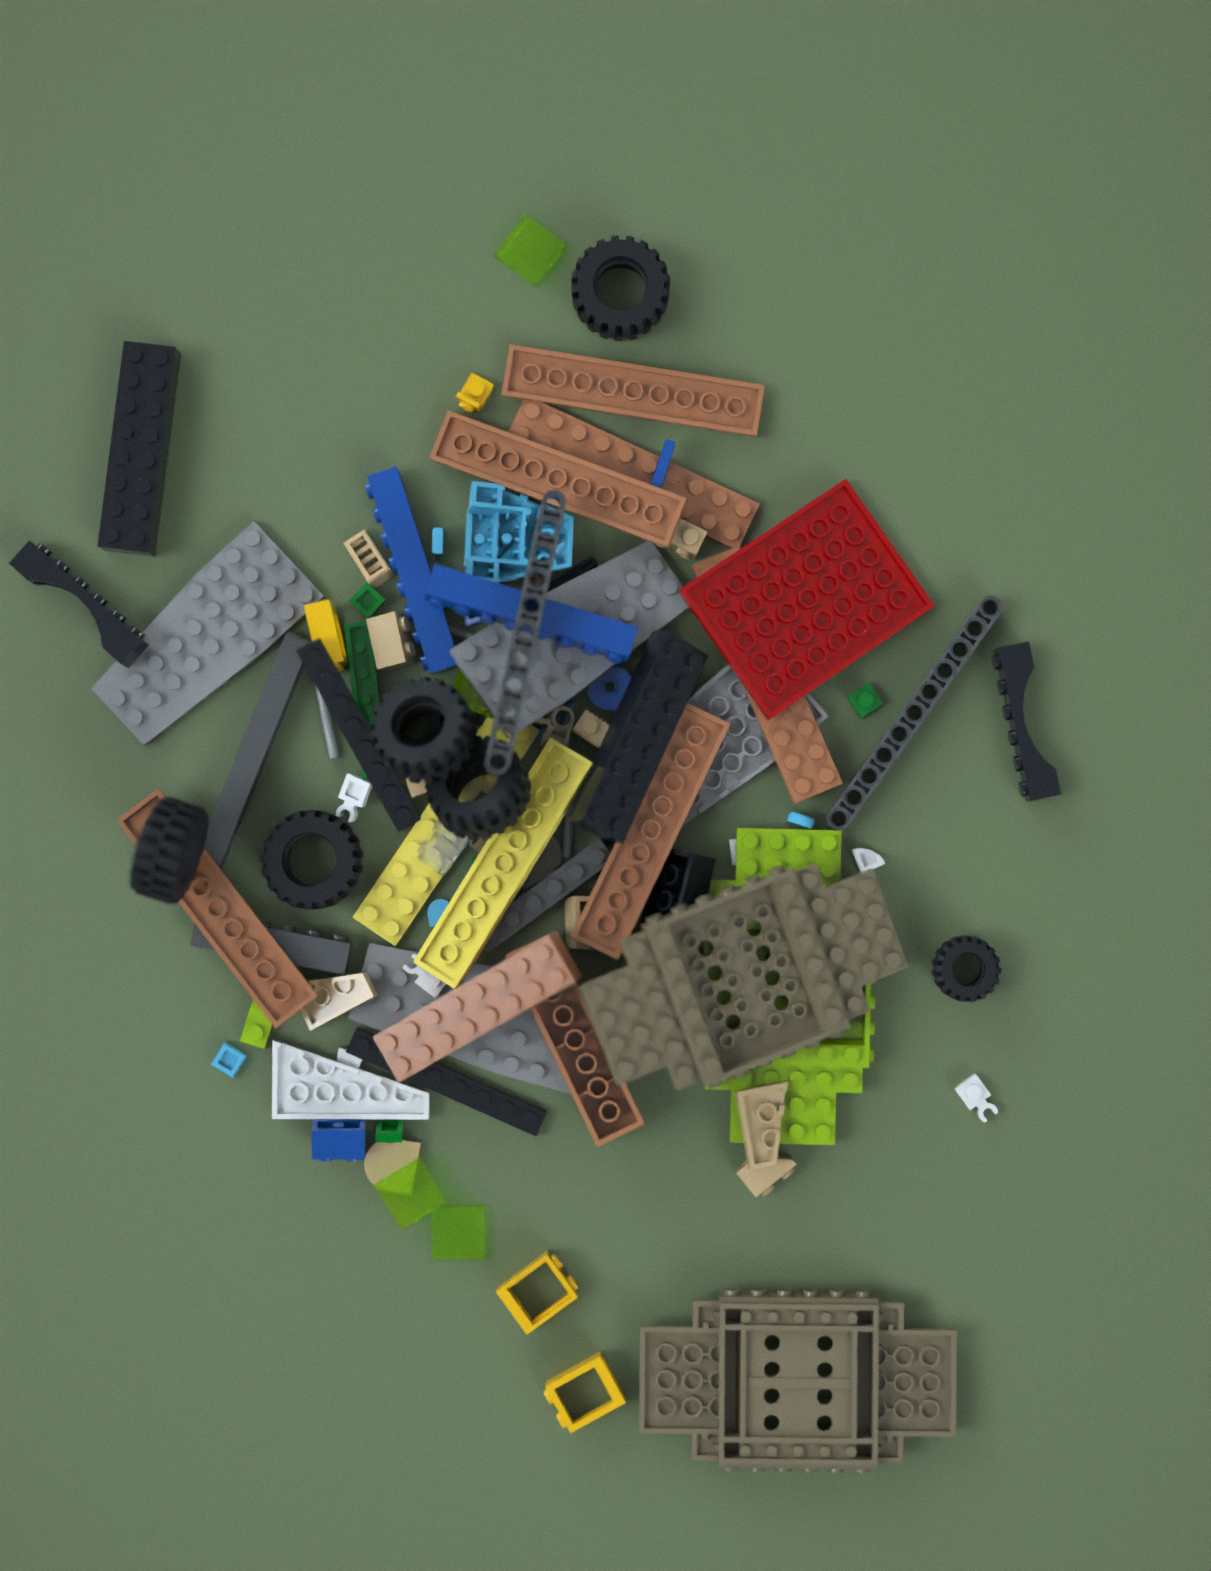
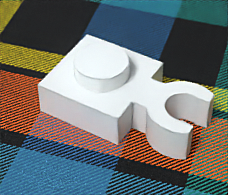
[336,773,372,823]
[403,954,446,998]
[953,1073,998,1122]

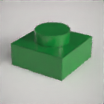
[349,582,386,619]
[846,682,883,719]
[376,1119,404,1143]

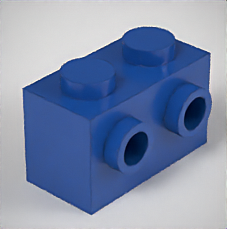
[312,1119,366,1162]

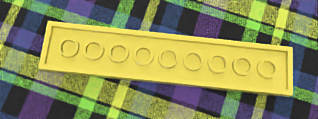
[352,713,541,946]
[413,737,594,989]

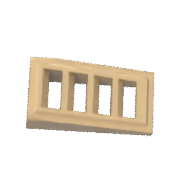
[343,529,394,589]

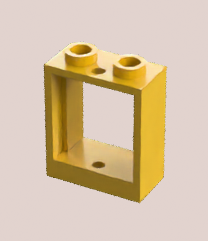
[304,599,349,672]
[496,1250,579,1335]
[543,1351,626,1434]

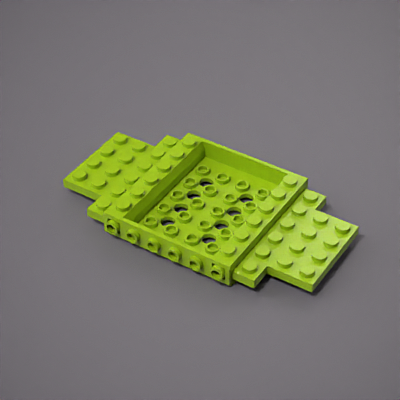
[698,828,875,1145]

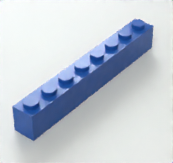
[365,466,458,675]
[424,564,638,664]

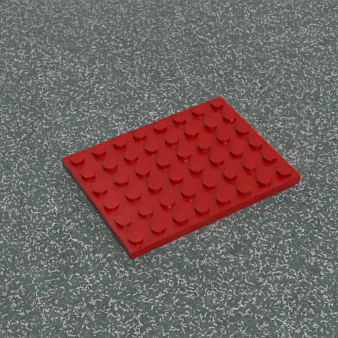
[678,479,935,721]

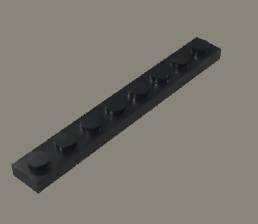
[296,637,421,832]
[346,1028,547,1136]

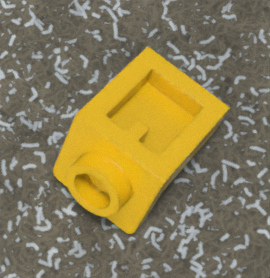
[456,372,495,413]

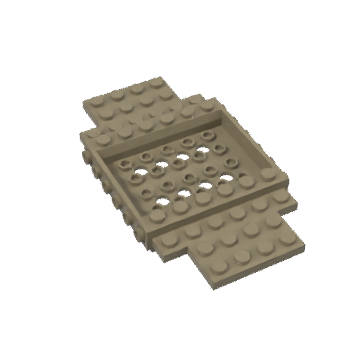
[578,863,909,1091]
[639,1288,957,1473]

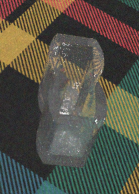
[417,820,470,877]

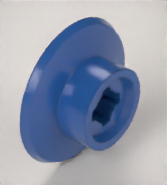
[586,665,631,710]

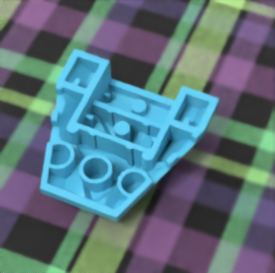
[464,481,574,584]

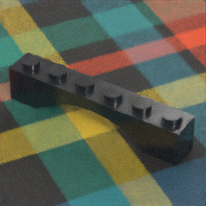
[8,540,149,668]
[992,641,1061,802]

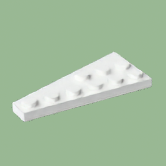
[272,1040,430,1119]

